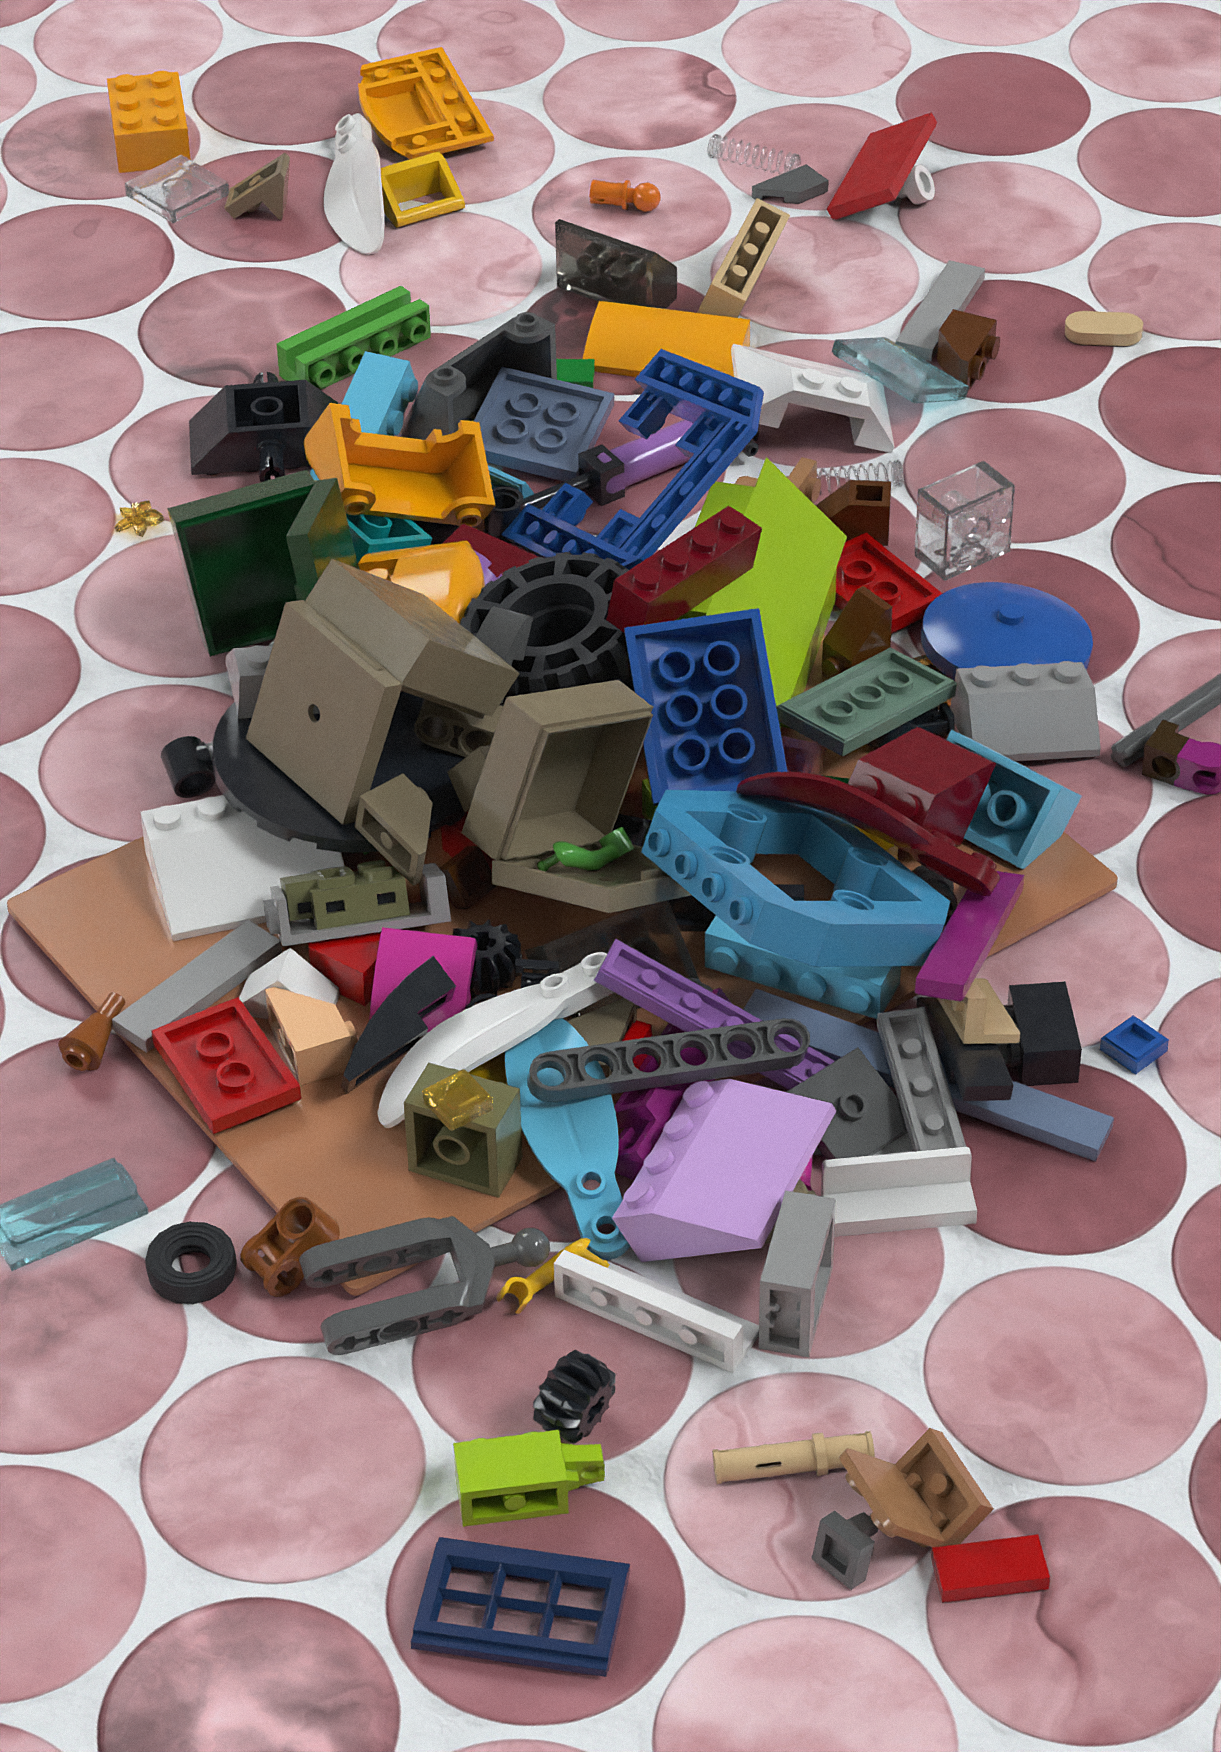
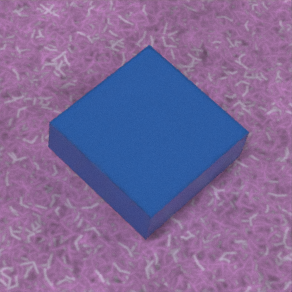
[1100,1015,1169,1075]

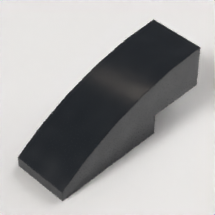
[341,956,456,1094]

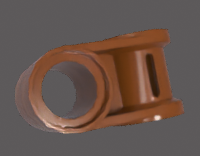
[240,1197,340,1297]

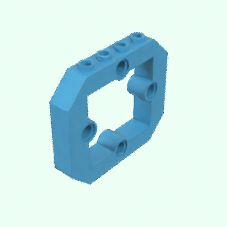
[641,790,950,967]

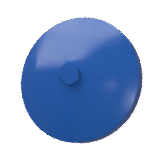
[921,582,1093,680]

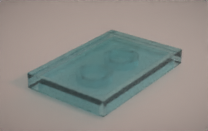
[831,337,969,403]

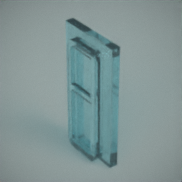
[0,1158,148,1271]

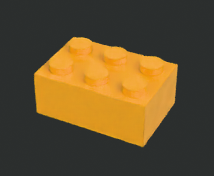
[107,71,191,173]

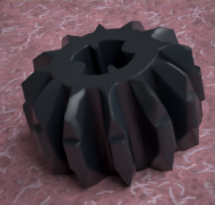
[452,919,523,997]
[533,1349,616,1444]

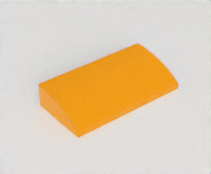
[583,301,750,377]

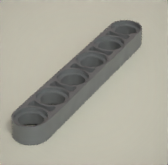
[527,1018,810,1102]

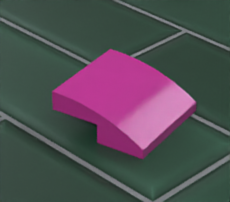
[369,927,477,1033]

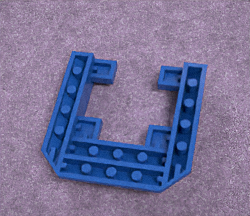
[501,349,764,570]

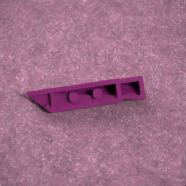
[614,988,731,1180]

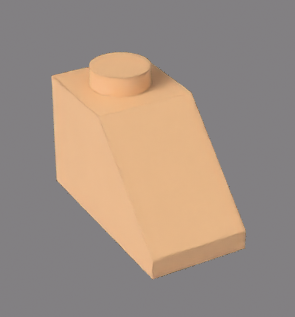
[265,987,358,1086]

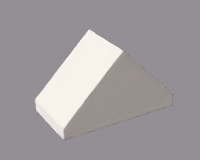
[239,948,340,1019]

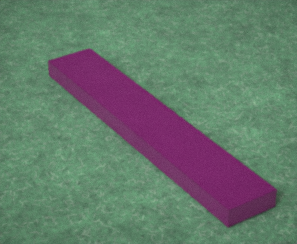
[915,871,1024,1002]

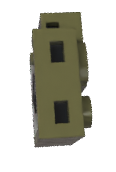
[280,860,410,930]

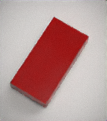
[931,1534,1050,1603]

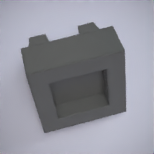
[812,1511,878,1590]

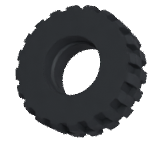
[460,552,634,706]

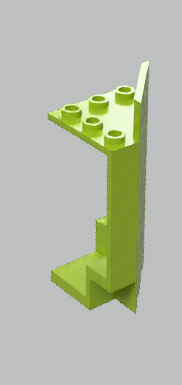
[676,457,847,728]

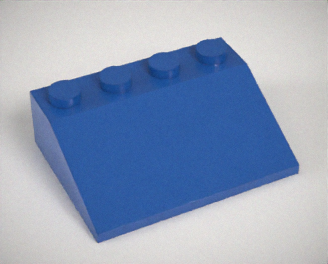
[624,608,787,806]

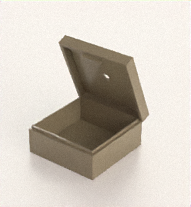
[246,559,520,824]
[461,680,691,913]

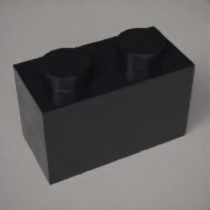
[1003,981,1082,1086]

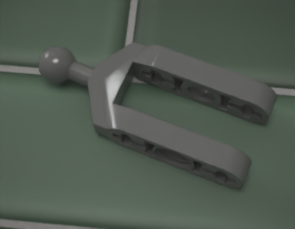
[299,1216,550,1355]

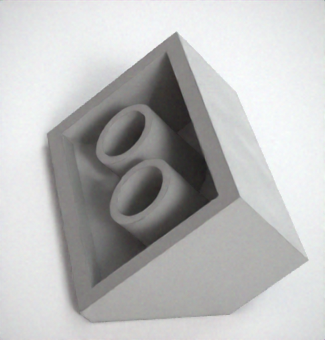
[950,661,1101,761]

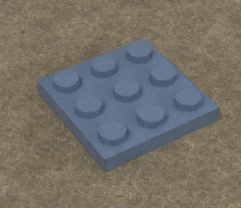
[474,367,614,481]

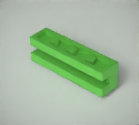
[276,286,431,390]

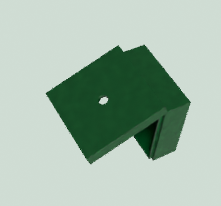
[167,470,359,657]

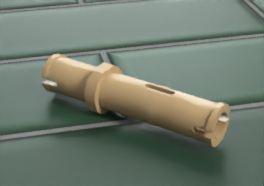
[712,1431,875,1484]

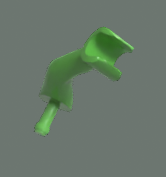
[537,827,634,871]

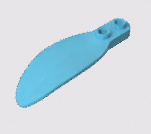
[505,1018,630,1260]

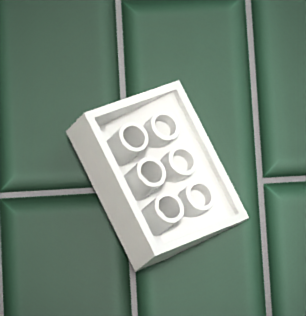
[141,795,345,941]

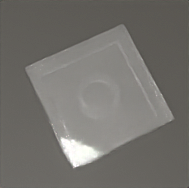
[125,155,229,224]

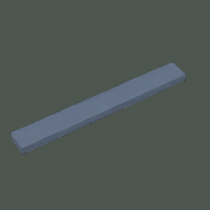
[743,989,1114,1162]

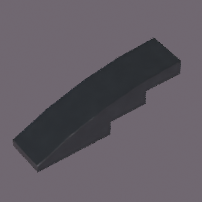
[916,997,1014,1101]

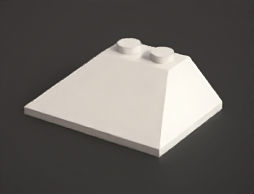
[731,344,894,453]

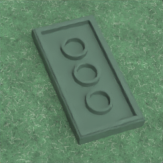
[776,647,957,757]

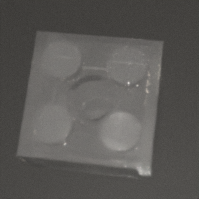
[914,461,1015,581]

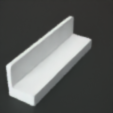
[554,1250,759,1373]

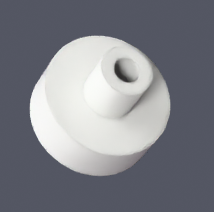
[898,164,935,205]

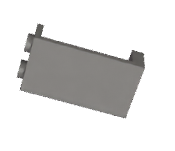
[263,863,451,946]

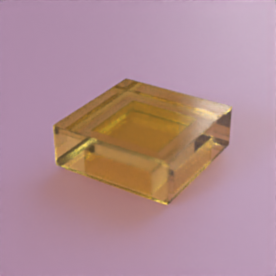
[422,1069,493,1131]

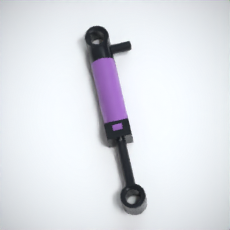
[484,419,760,544]

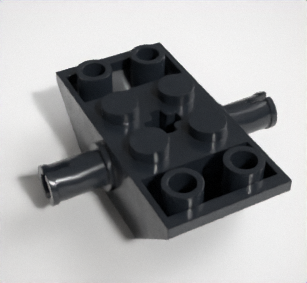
[189,372,340,482]

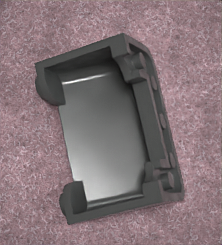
[400,312,557,440]

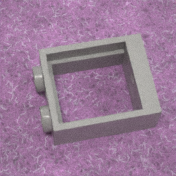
[759,1190,836,1358]

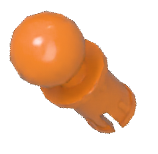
[589,179,661,212]

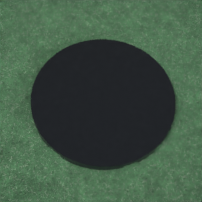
[212,691,466,853]

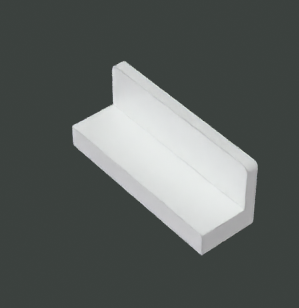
[821,1147,977,1237]

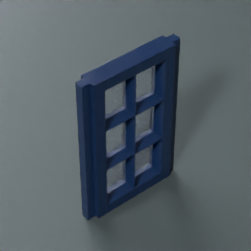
[411,1537,630,1677]

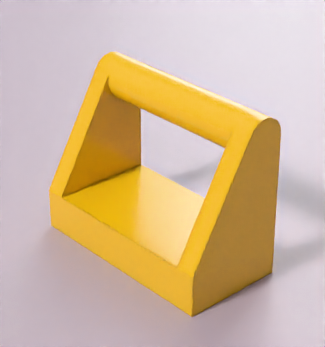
[380,151,465,228]

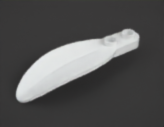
[324,113,385,255]
[378,952,614,1128]

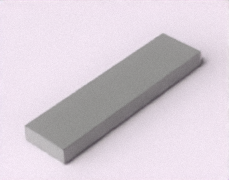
[895,260,985,361]
[112,920,282,1053]
[877,1007,966,1152]

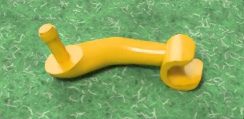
[496,1238,610,1314]

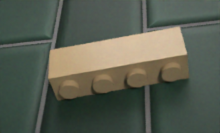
[697,198,790,318]

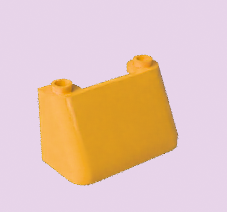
[304,403,496,527]

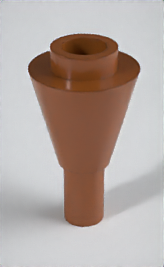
[58,992,126,1071]

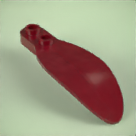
[736,772,1000,896]

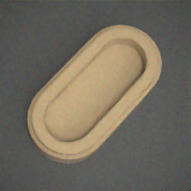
[1065,311,1143,346]

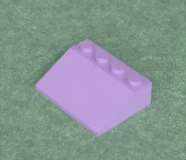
[612,1079,836,1262]

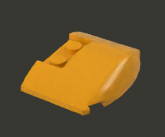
[358,47,494,159]
[358,541,485,624]

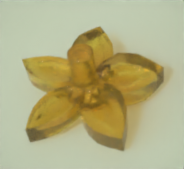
[115,501,164,537]

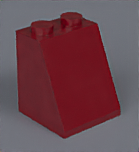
[848,727,996,846]

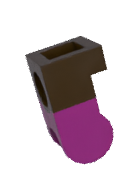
[1142,719,1221,795]

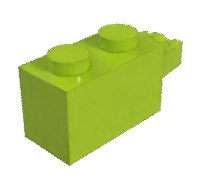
[453,1430,605,1527]

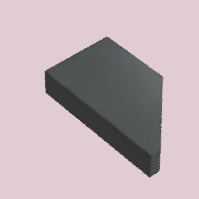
[752,164,829,204]

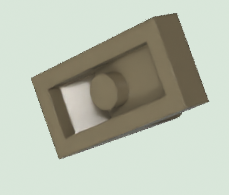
[224,153,290,220]

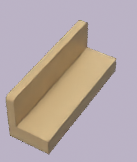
[937,978,1020,1044]

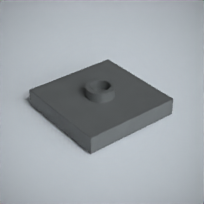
[787,1047,908,1160]

